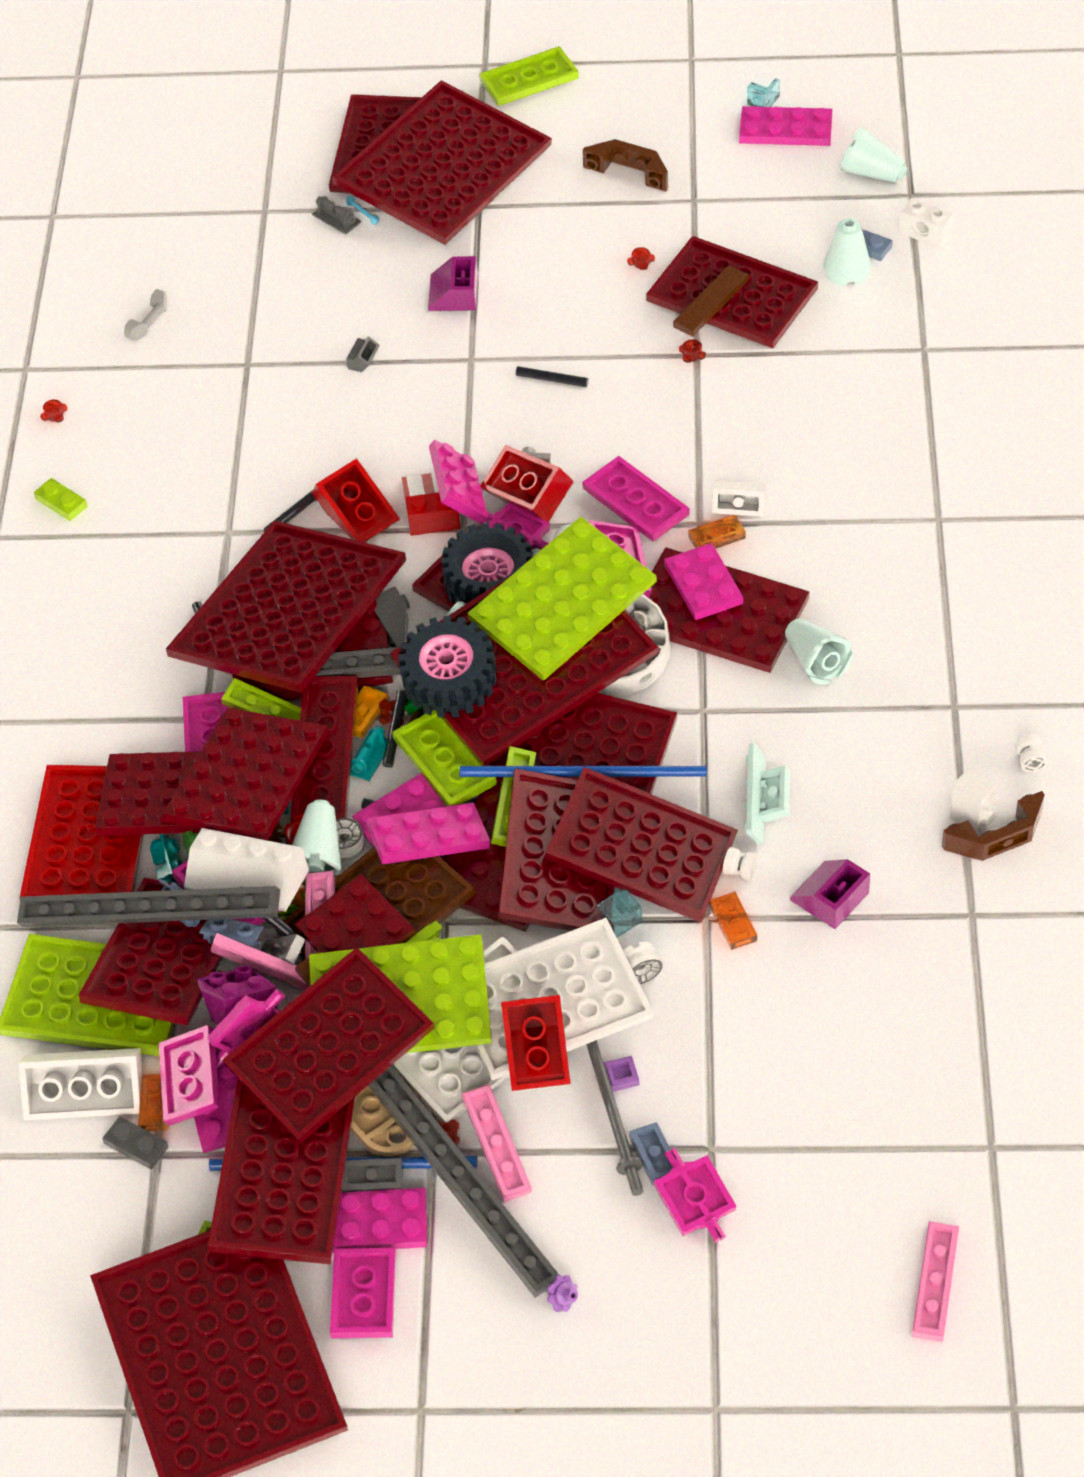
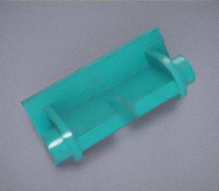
[351,726,387,782]
[150,834,183,883]

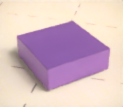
[604,1056,640,1092]

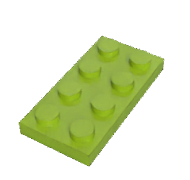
[479,46,579,106]
[392,710,497,806]

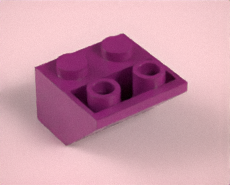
[428,256,478,311]
[790,859,871,929]
[198,965,277,1025]

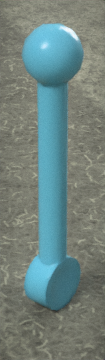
[346,196,379,225]

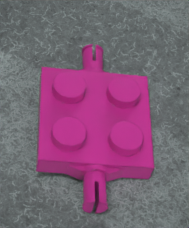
[485,502,550,550]
[207,989,285,1069]
[653,1148,737,1243]

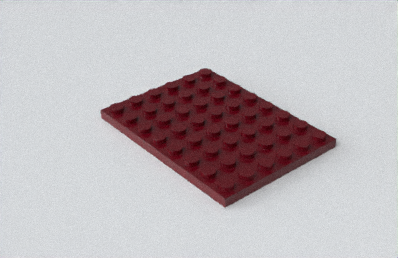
[332,80,552,245]
[166,520,406,693]
[390,575,659,766]
[90,1230,348,1477]

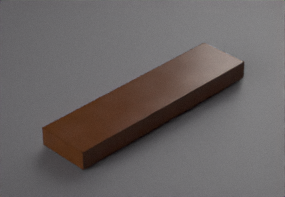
[673,265,748,337]

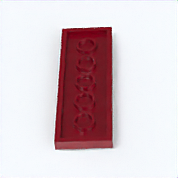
[290,676,359,822]

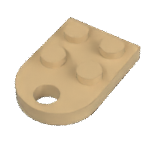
[351,1086,414,1157]

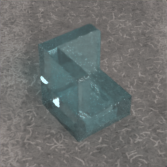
[747,78,780,107]
[598,889,642,938]

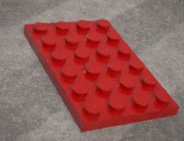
[19,765,144,900]

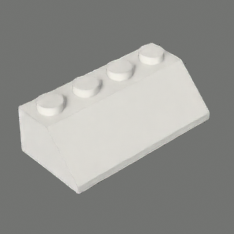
[184,828,309,912]
[19,1048,143,1120]

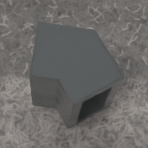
[346,336,380,372]

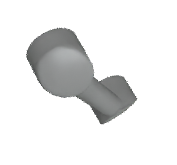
[124,289,167,340]

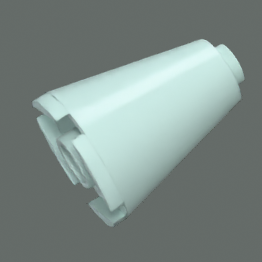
[840,127,908,183]
[823,218,871,286]
[785,618,853,684]
[292,800,341,878]

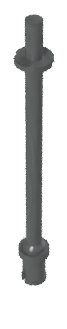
[586,1040,644,1196]

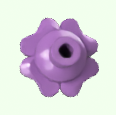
[547,1275,578,1312]

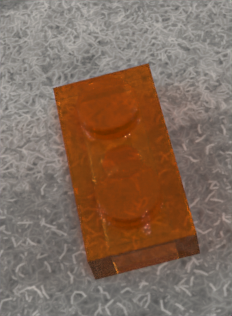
[688,515,746,549]
[709,891,757,950]
[138,1074,169,1131]

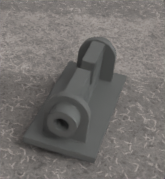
[312,196,361,235]

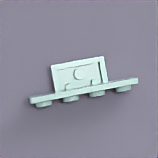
[744,743,790,845]

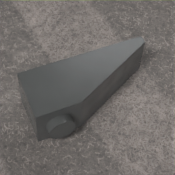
[374,586,410,648]

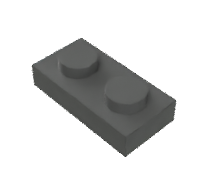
[102,1116,169,1170]
[342,1158,403,1192]

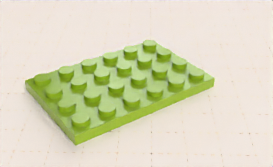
[468,516,657,681]
[0,934,175,1056]
[309,934,492,1054]

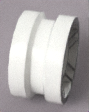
[336,818,365,862]
[623,942,663,984]

